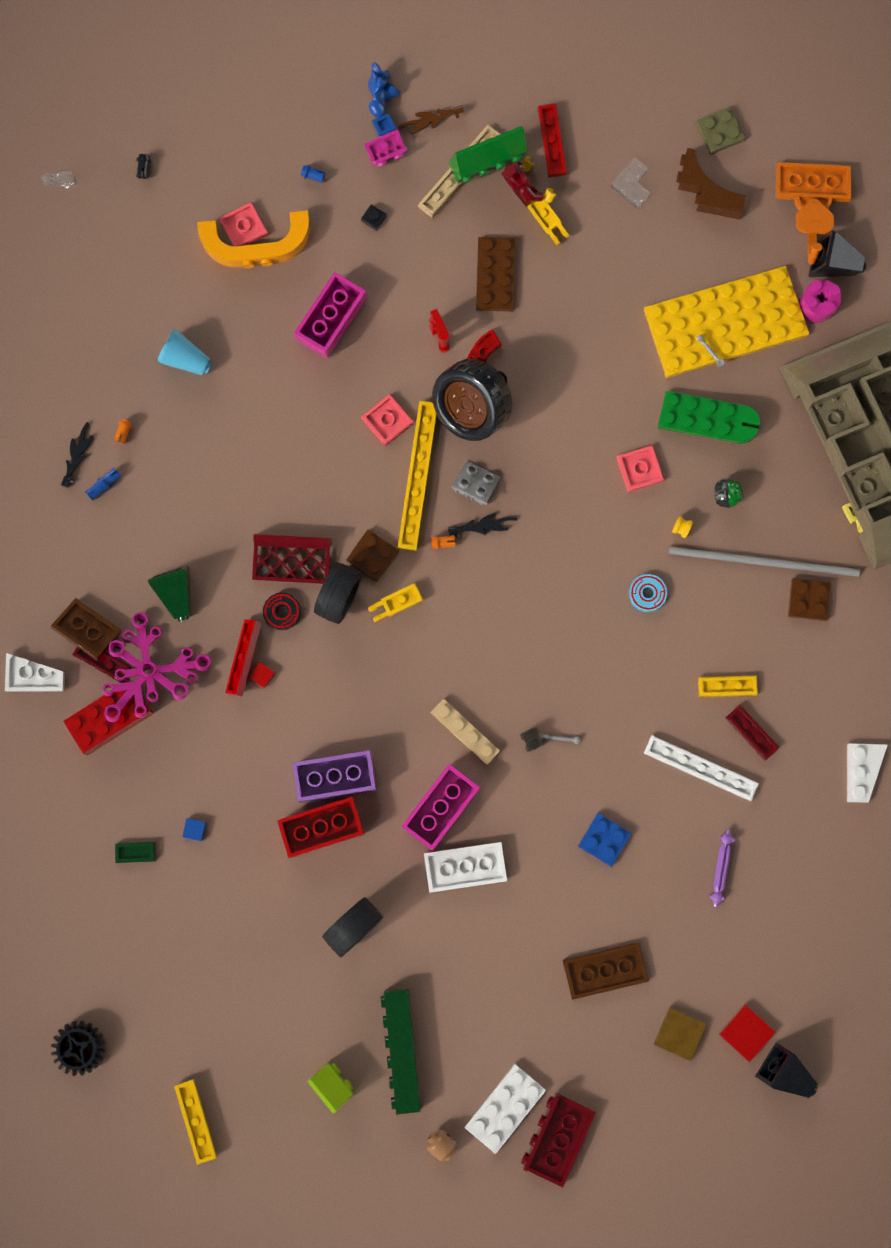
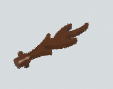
[398,105,464,134]

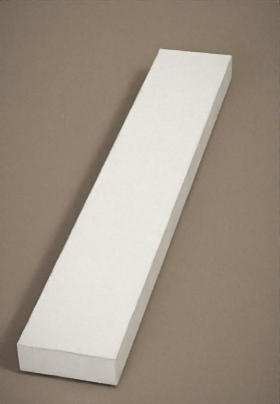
[644,736,759,801]

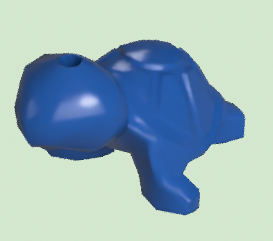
[368,62,401,117]

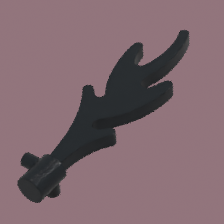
[61,422,93,488]
[448,513,517,537]

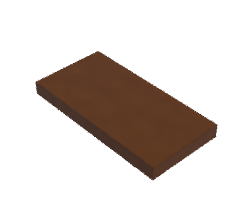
[562,942,649,1000]

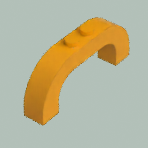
[197,210,310,268]

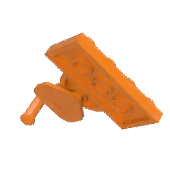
[775,162,851,265]

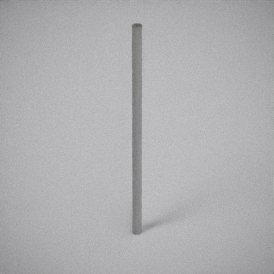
[669,546,860,577]

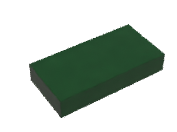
[115,842,156,863]

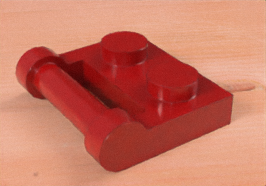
[428,308,450,353]

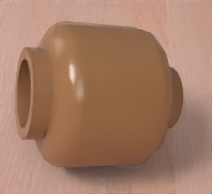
[427,1130,457,1161]

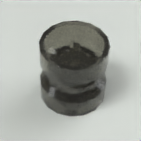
[520,727,545,752]

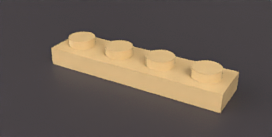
[430,698,500,765]

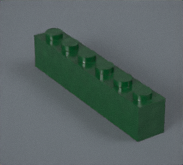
[381,988,421,1115]

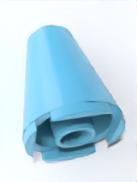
[157,329,212,375]

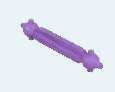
[709,829,735,907]

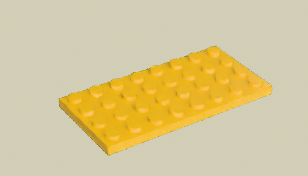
[643,266,809,378]

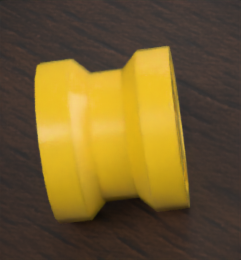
[672,515,693,538]

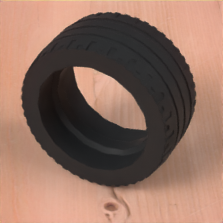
[314,562,362,624]
[322,897,383,957]

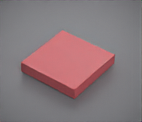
[219,202,269,246]
[361,394,414,446]
[616,445,664,492]

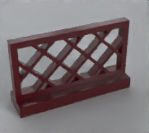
[252,534,331,584]

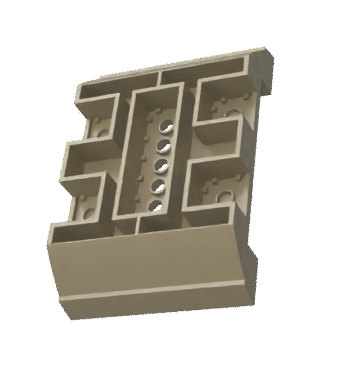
[779,321,891,570]

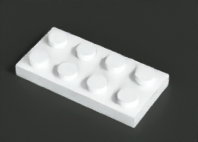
[424,842,507,893]
[465,1064,546,1154]

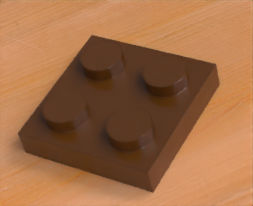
[346,529,399,582]
[788,578,831,621]

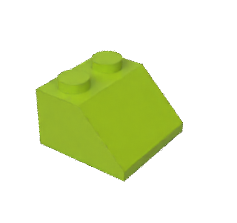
[307,1062,354,1114]

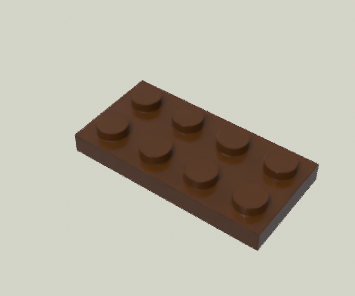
[476,237,515,312]

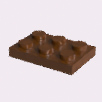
[51,598,122,661]

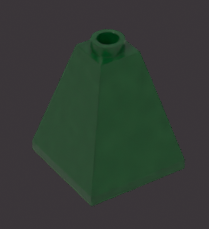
[148,566,190,622]

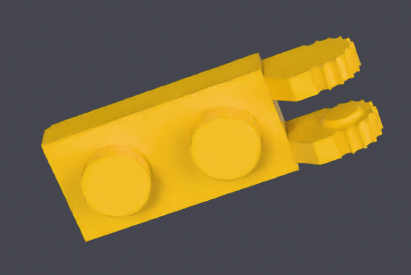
[527,200,570,245]
[368,583,424,623]

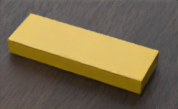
[698,676,758,697]

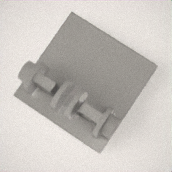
[452,461,500,505]

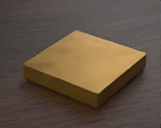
[654,1007,707,1061]

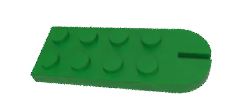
[658,391,760,444]

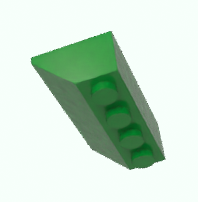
[449,126,527,184]

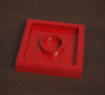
[719,1004,776,1062]

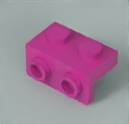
[363,129,408,167]

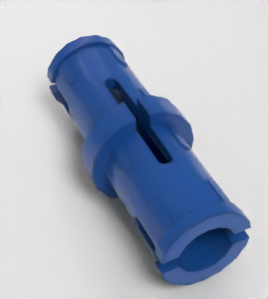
[85,467,122,501]

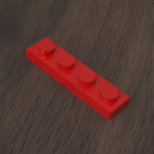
[537,103,567,178]
[225,619,261,697]

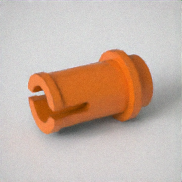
[113,419,133,444]
[431,535,455,550]

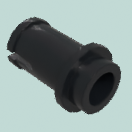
[136,154,151,179]

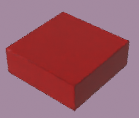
[248,661,276,688]

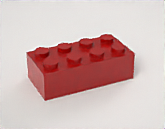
[63,679,154,755]
[277,797,365,858]

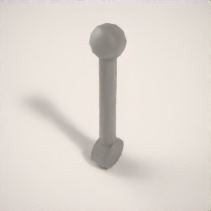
[696,335,725,367]
[540,734,581,744]

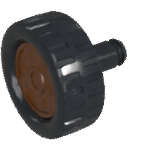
[432,359,512,441]

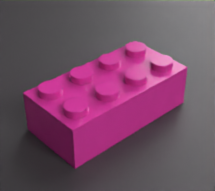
[294,272,367,359]
[401,764,480,851]

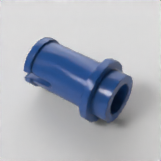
[301,164,325,183]

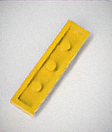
[174,1079,217,1165]

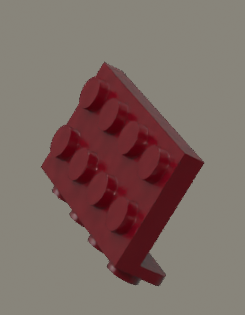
[521,1092,596,1188]

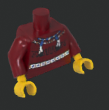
[501,156,556,207]

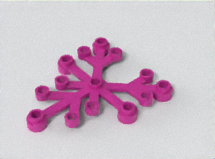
[103,612,211,722]

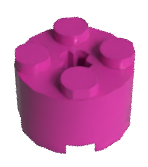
[799,280,841,323]

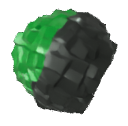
[714,478,744,508]

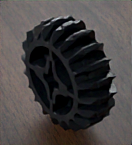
[51,1021,106,1076]

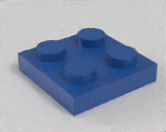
[578,813,631,867]

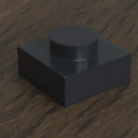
[361,204,387,231]

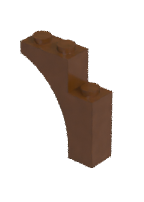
[676,148,746,220]

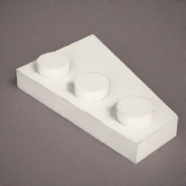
[847,743,887,803]

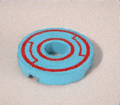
[629,574,667,612]

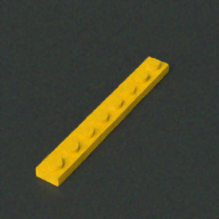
[398,401,437,551]

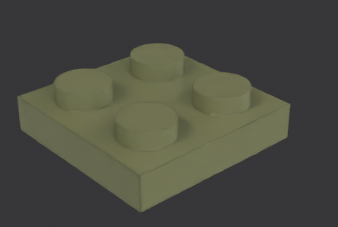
[696,107,745,155]

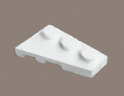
[5,653,65,692]

